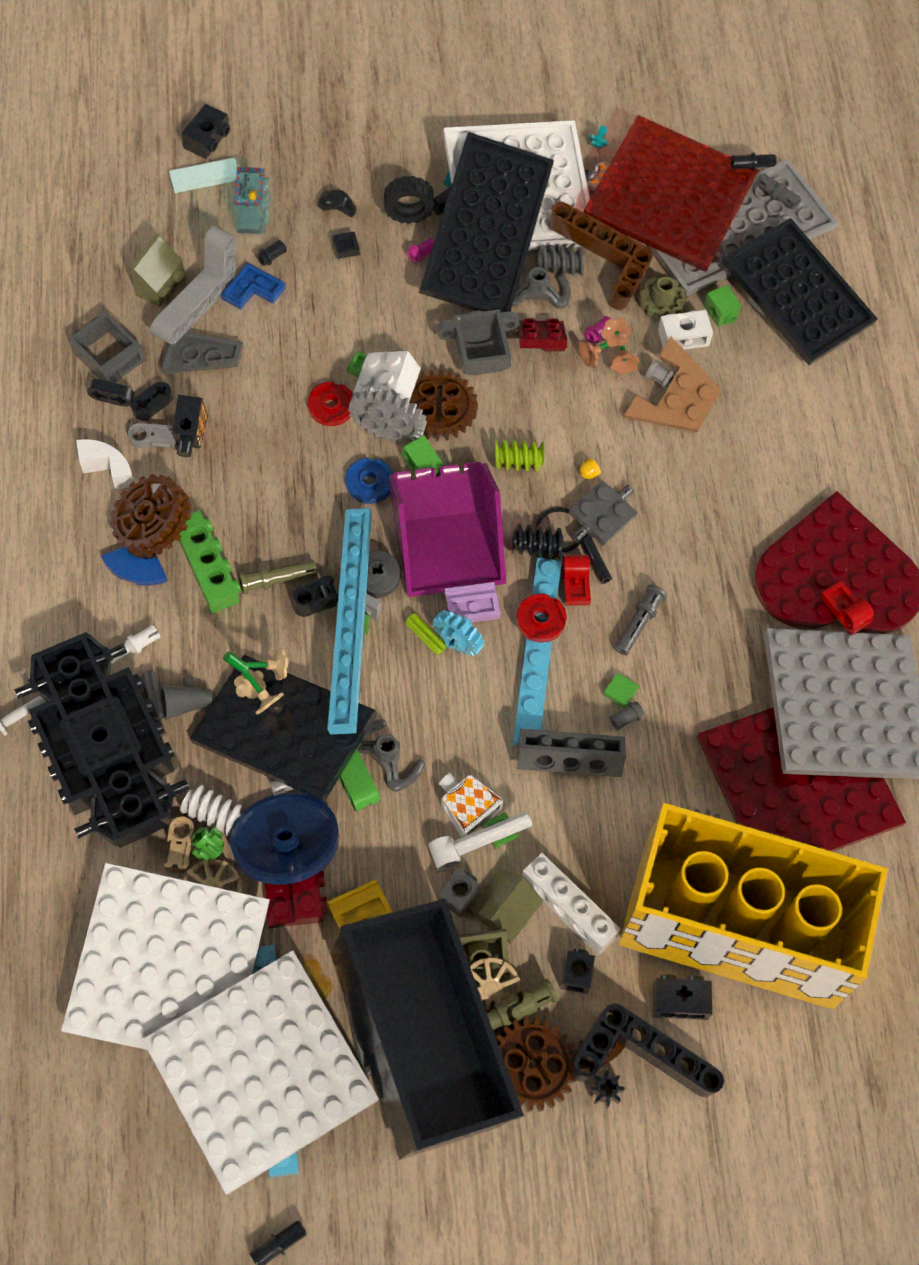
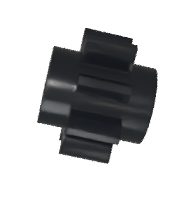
[589,1070,625,1109]

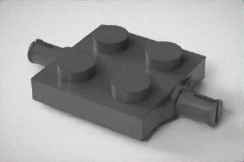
[568,480,638,546]

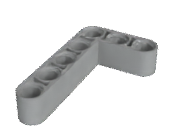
[150,226,236,345]

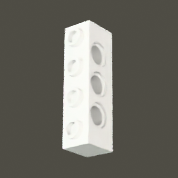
[522,853,621,956]

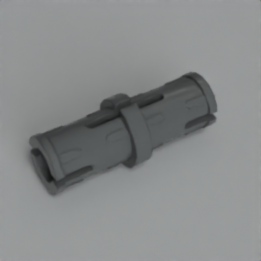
[756,173,801,210]

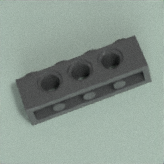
[517,728,626,777]

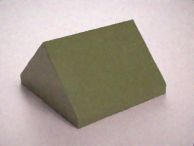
[467,869,543,944]
[459,929,510,984]

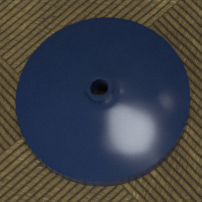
[230,793,340,885]

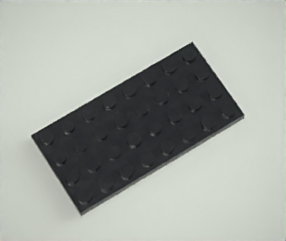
[419,132,554,313]

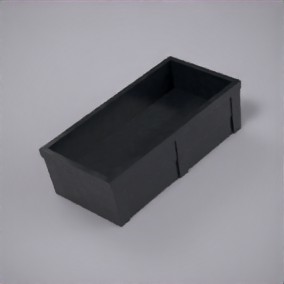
[330,899,524,1160]

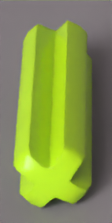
[406,613,447,655]

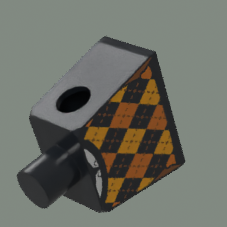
[172,395,208,457]

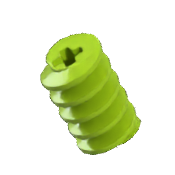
[494,440,545,472]

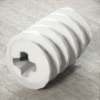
[180,785,241,837]

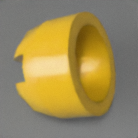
[580,458,601,479]

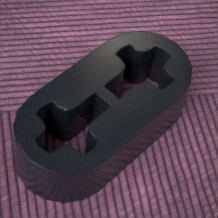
[87,379,135,407]
[131,382,173,420]

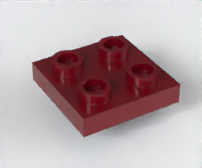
[517,318,568,352]

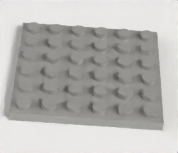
[764,628,919,779]

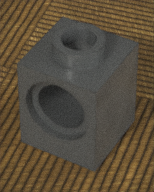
[438,868,480,917]

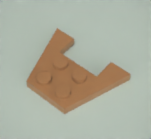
[624,337,722,432]

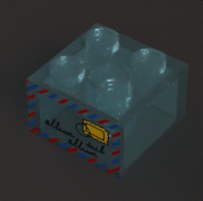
[234,167,271,234]

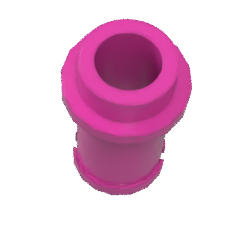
[407,238,434,262]
[585,316,611,343]

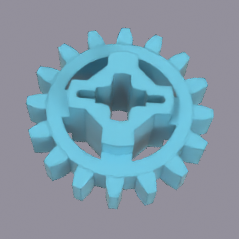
[432,610,485,656]

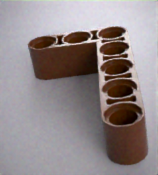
[547,202,653,310]

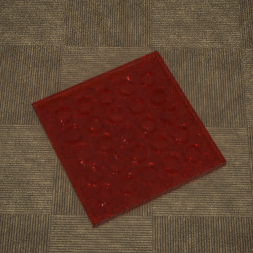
[583,115,759,272]

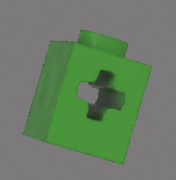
[704,285,742,327]

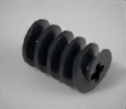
[511,523,563,559]

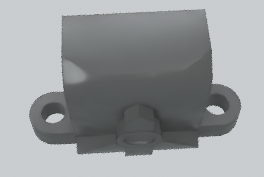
[436,309,520,375]

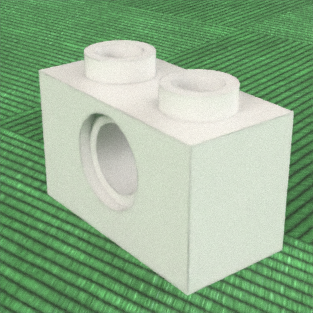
[658,310,713,350]

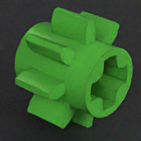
[191,827,224,861]

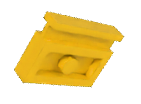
[327,879,392,931]

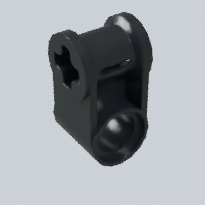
[293,576,339,617]

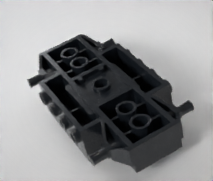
[14,632,190,848]

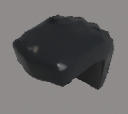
[318,189,356,217]

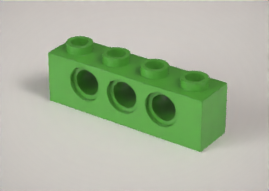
[179,510,242,614]

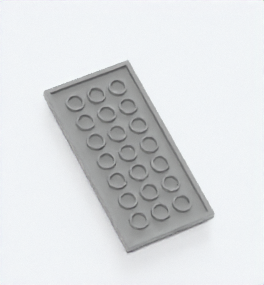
[638,159,838,297]

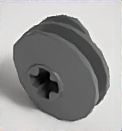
[366,551,401,599]

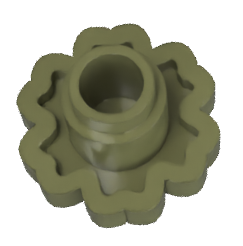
[639,277,687,320]

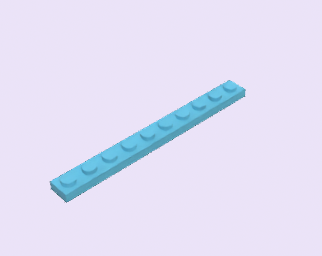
[328,508,372,734]

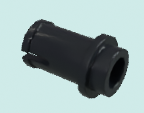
[257,240,287,266]

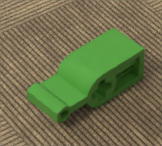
[401,436,444,477]

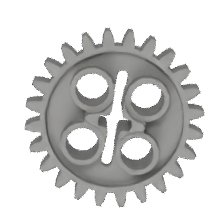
[348,387,427,444]

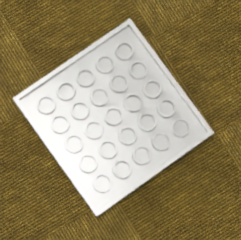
[443,121,593,250]
[61,863,269,1050]
[142,951,379,1195]

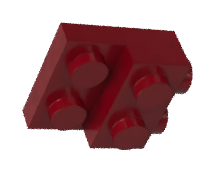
[265,870,328,928]

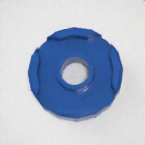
[345,458,393,504]

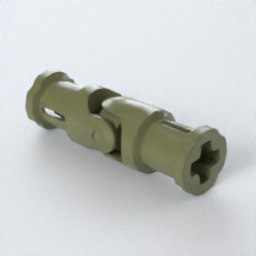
[486,978,558,1030]

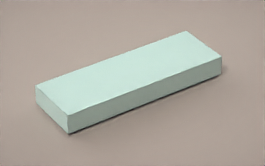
[169,158,240,193]

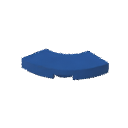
[101,547,168,586]

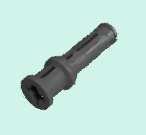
[614,584,667,656]

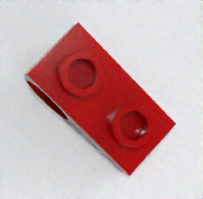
[562,555,591,606]
[820,581,874,635]

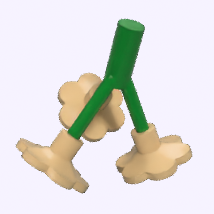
[223,648,288,715]

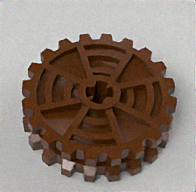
[110,474,192,557]

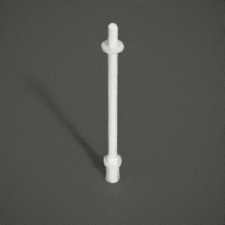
[0,624,161,736]

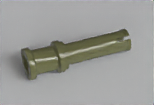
[239,560,317,595]

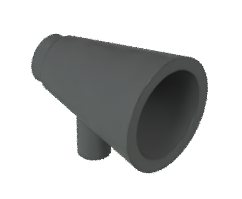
[160,676,212,720]

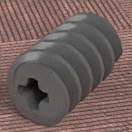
[536,244,584,276]

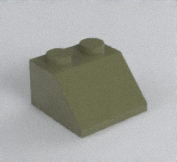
[130,234,185,307]

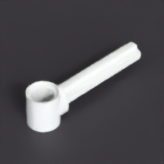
[428,812,532,871]

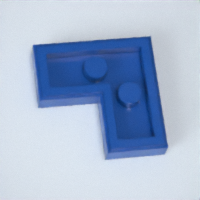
[221,263,286,310]

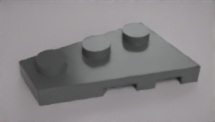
[162,332,243,374]

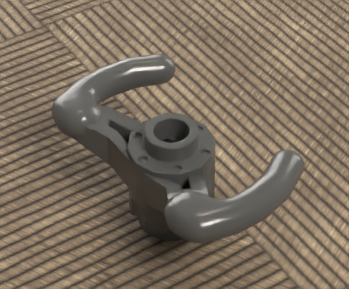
[513,267,571,309]
[357,719,425,791]

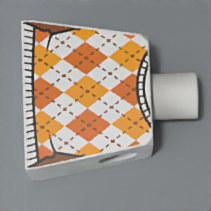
[439,773,503,838]

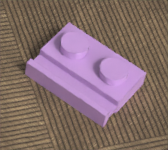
[444,582,501,622]

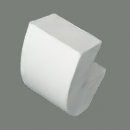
[76,439,134,490]

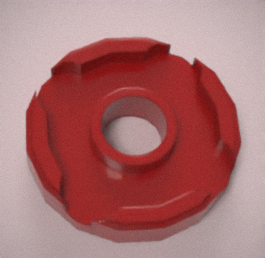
[307,382,353,426]
[516,593,567,643]

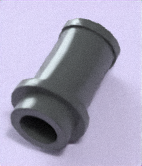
[609,701,644,731]

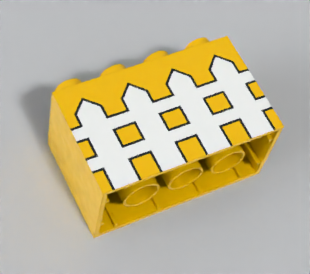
[618,802,888,1010]

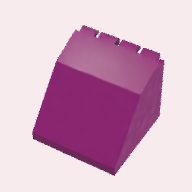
[389,461,506,597]

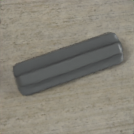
[141,671,164,720]

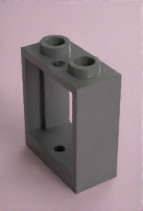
[68,312,145,383]

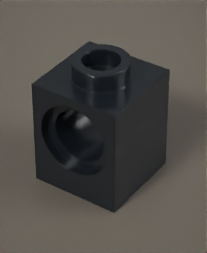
[560,948,595,994]

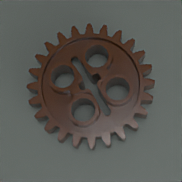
[409,369,478,441]
[495,1017,576,1112]

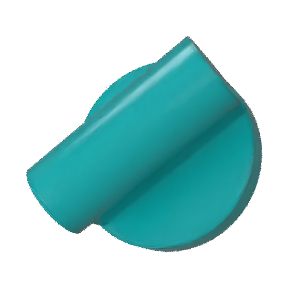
[588,125,609,149]

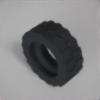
[384,176,434,224]

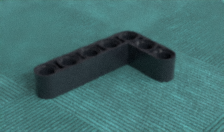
[569,1003,724,1097]

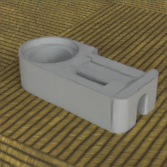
[128,423,177,451]

